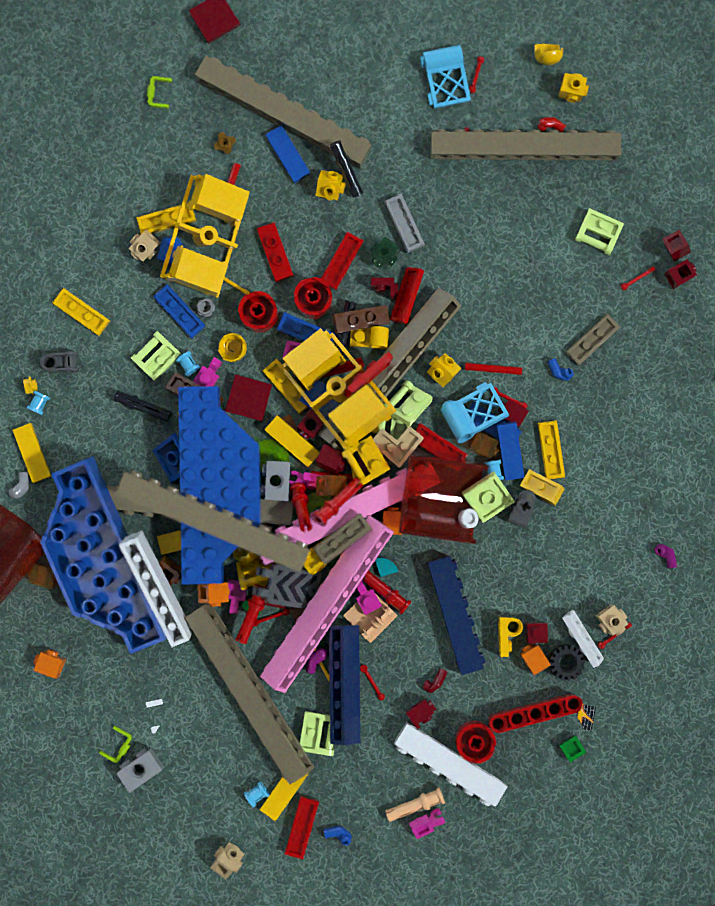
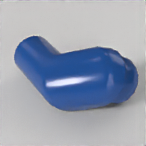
[324,826,352,846]

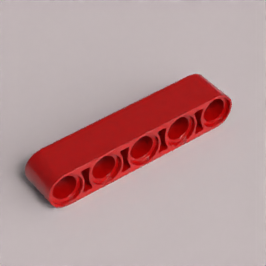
[488,693,583,733]

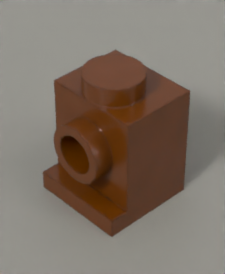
[158,554,182,586]

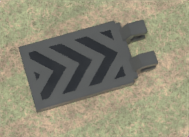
[252,563,322,609]

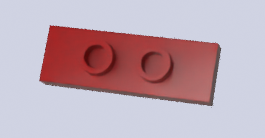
[257,222,293,282]
[321,232,364,291]
[390,267,424,324]
[344,352,393,399]
[415,423,468,470]
[285,796,319,860]

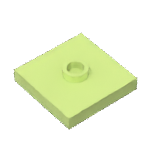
[462,471,515,523]

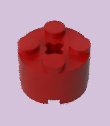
[294,277,333,319]
[238,291,278,333]
[455,721,496,764]

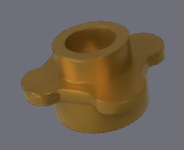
[214,132,236,154]

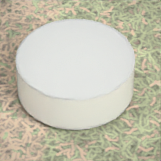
[458,509,478,529]

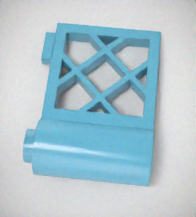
[420,45,471,109]
[441,382,509,443]

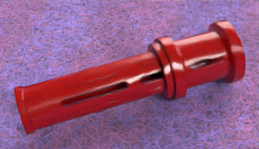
[312,478,363,527]
[289,482,312,532]
[362,570,412,615]
[235,584,267,644]

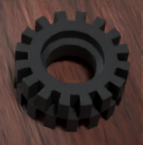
[548,644,585,681]

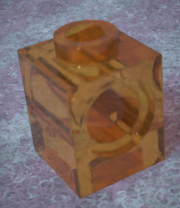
[468,432,500,459]
[316,475,347,496]
[28,564,57,589]

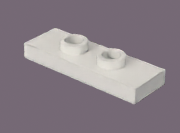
[562,610,604,668]

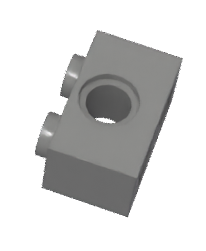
[261,461,290,501]
[116,748,164,793]

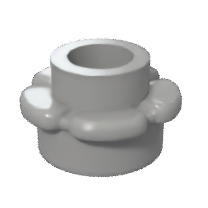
[197,298,215,317]

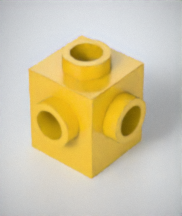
[558,73,589,103]
[315,170,345,201]
[427,353,462,387]

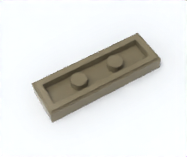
[565,314,620,366]
[313,513,372,565]

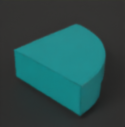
[375,558,399,577]

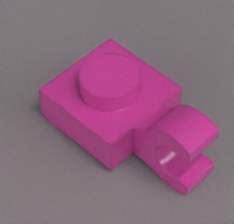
[193,357,222,387]
[289,471,323,490]
[228,579,247,614]
[356,580,382,615]
[409,808,445,839]

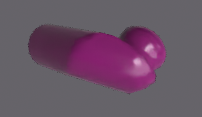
[655,544,677,569]
[306,648,328,674]

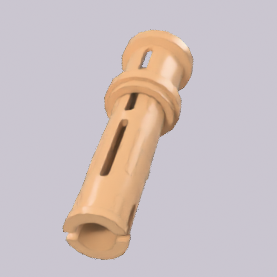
[385,787,445,822]

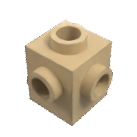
[129,229,160,261]
[595,604,628,636]
[210,842,244,879]

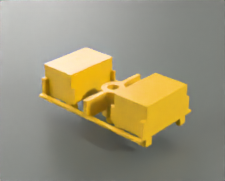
[160,174,250,298]
[282,328,397,450]

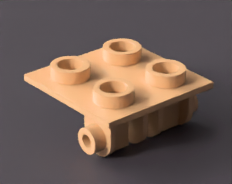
[343,588,398,643]

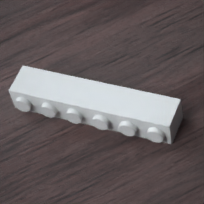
[119,530,193,647]
[394,722,508,807]

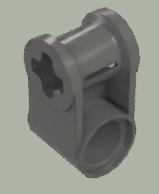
[40,351,79,373]
[507,490,536,528]

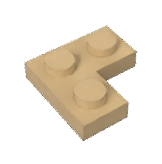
[373,426,424,468]

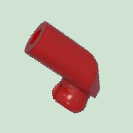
[537,117,566,133]

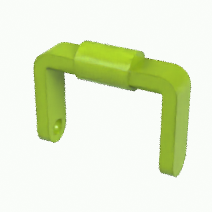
[147,76,172,109]
[99,725,132,763]

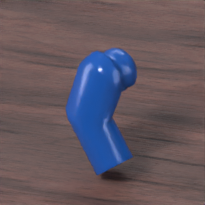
[547,358,574,381]

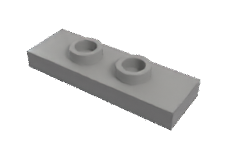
[384,193,425,253]

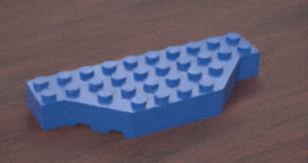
[178,386,262,584]
[41,456,167,654]

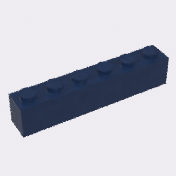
[427,556,486,676]
[329,624,361,746]

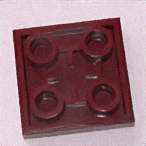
[189,0,240,44]
[225,375,273,422]

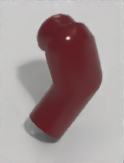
[422,668,448,693]

